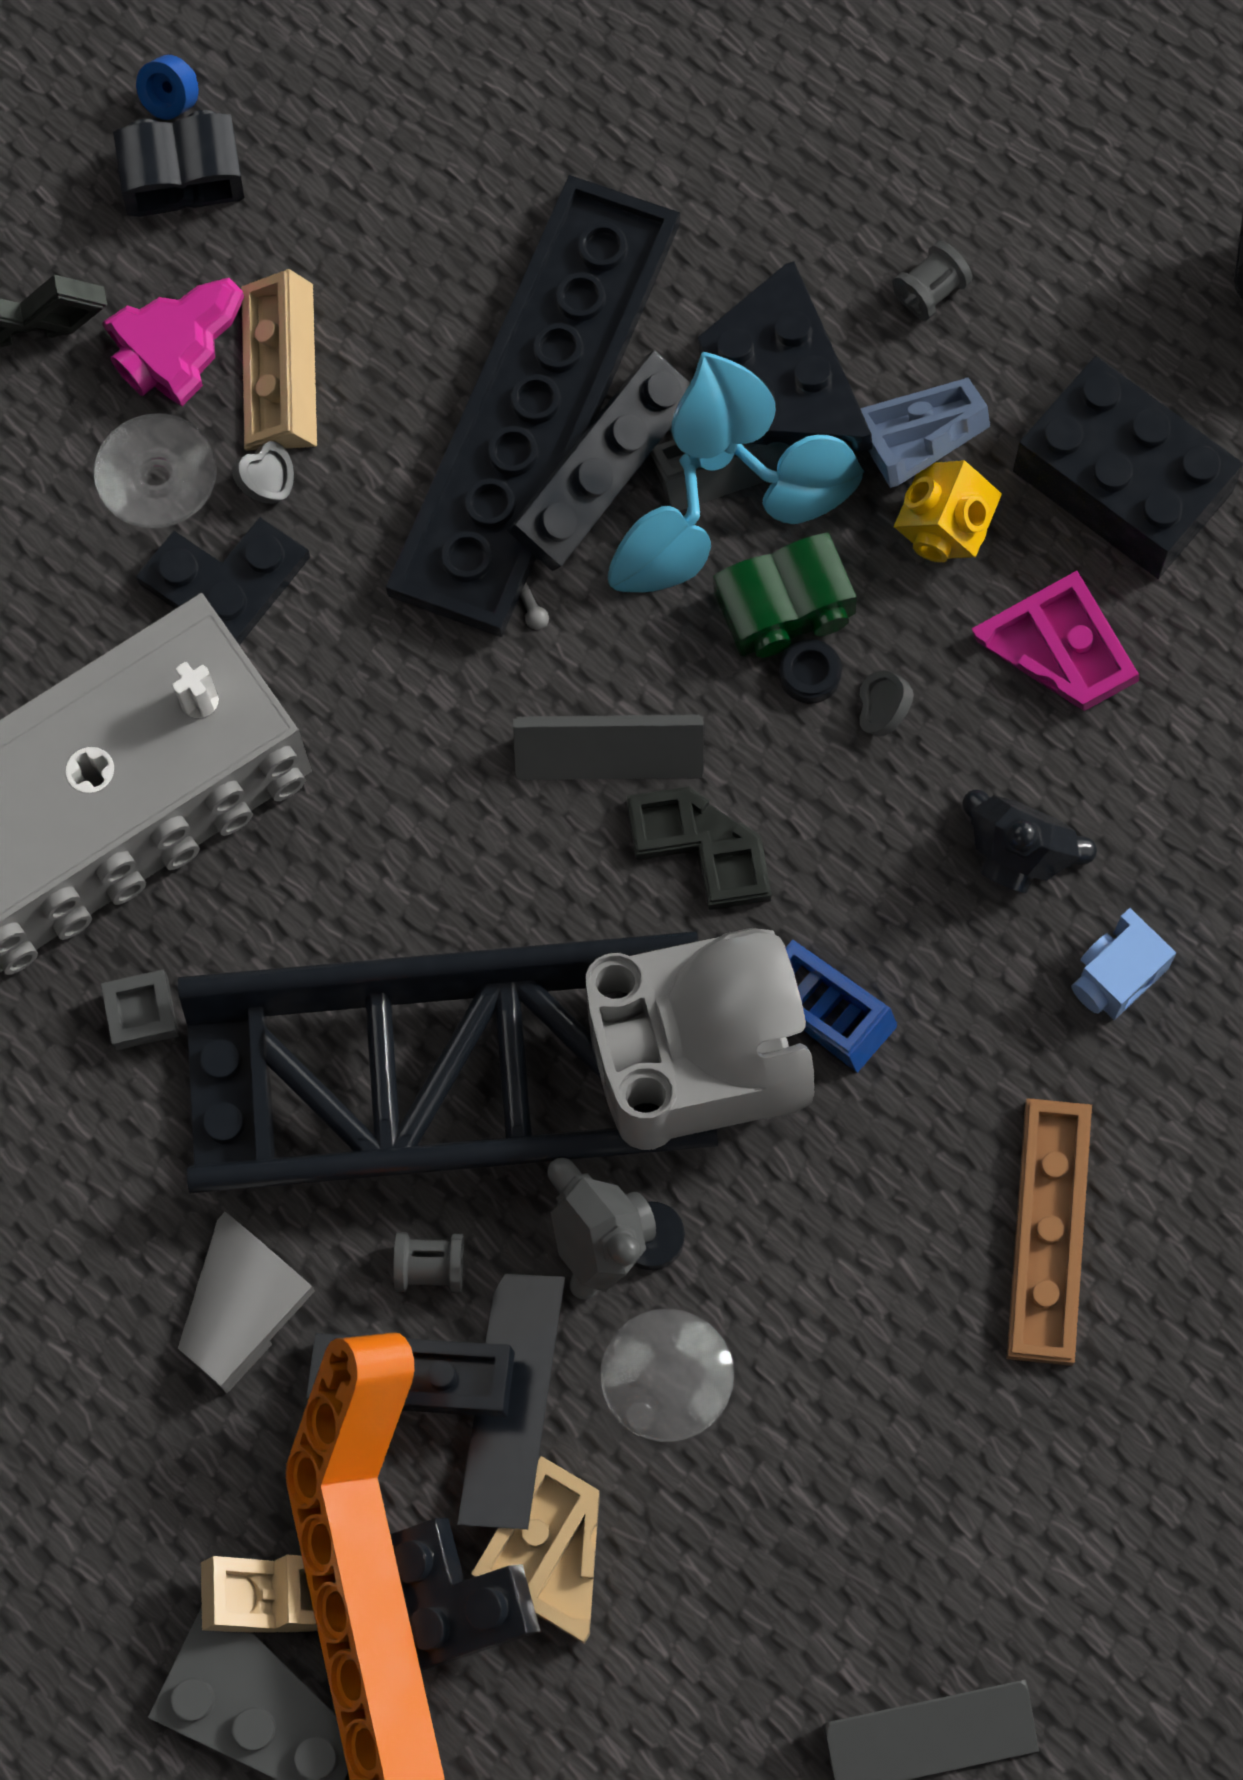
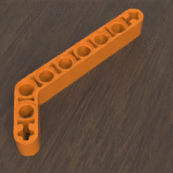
[286,1333,445,1780]

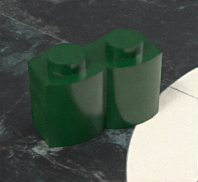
[713,533,857,658]

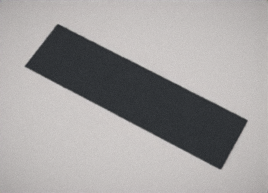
[457,1274,565,1530]

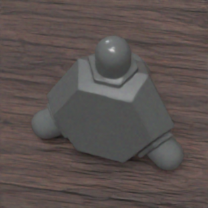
[547,1158,656,1300]

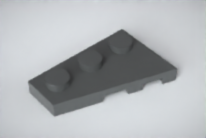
[148,1607,349,1780]

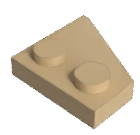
[471,1456,600,1644]

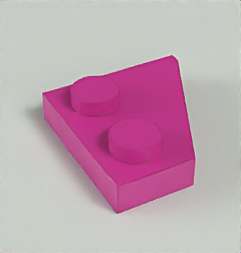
[972,571,1139,711]

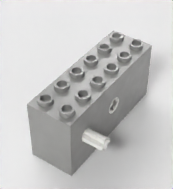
[0,593,312,975]

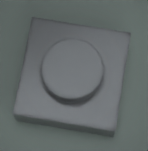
[101,969,179,1051]

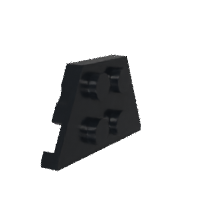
[698,261,872,452]

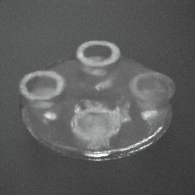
[601,1309,734,1442]

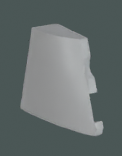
[178,1212,315,1393]

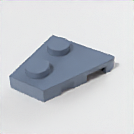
[860,378,990,488]

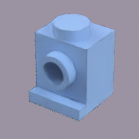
[1071,908,1176,1020]

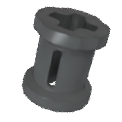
[892,240,973,321]
[394,1232,464,1293]

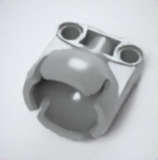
[586,928,815,1150]

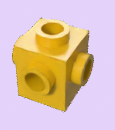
[894,460,1002,562]

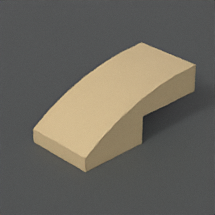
[201,1555,318,1632]

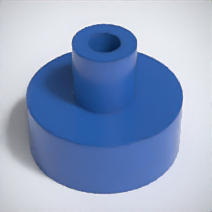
[136,55,199,120]

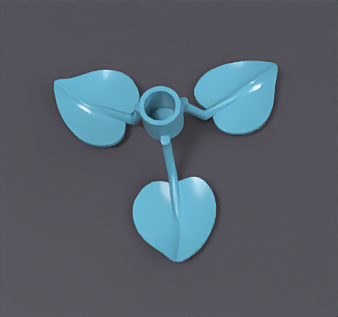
[608,352,864,592]

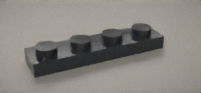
[507,350,690,571]

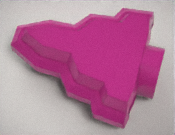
[102,278,244,406]

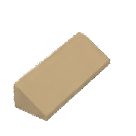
[241,269,317,451]

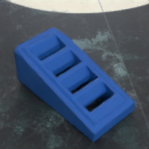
[786,940,897,1073]

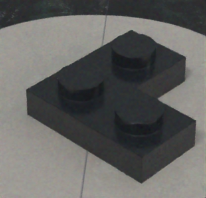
[136,517,310,645]
[390,1518,540,1671]

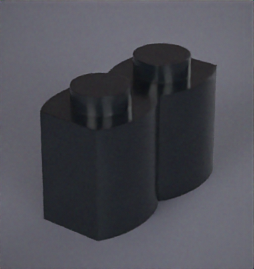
[113,110,245,217]

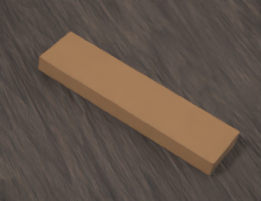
[1006,1098,1092,1366]

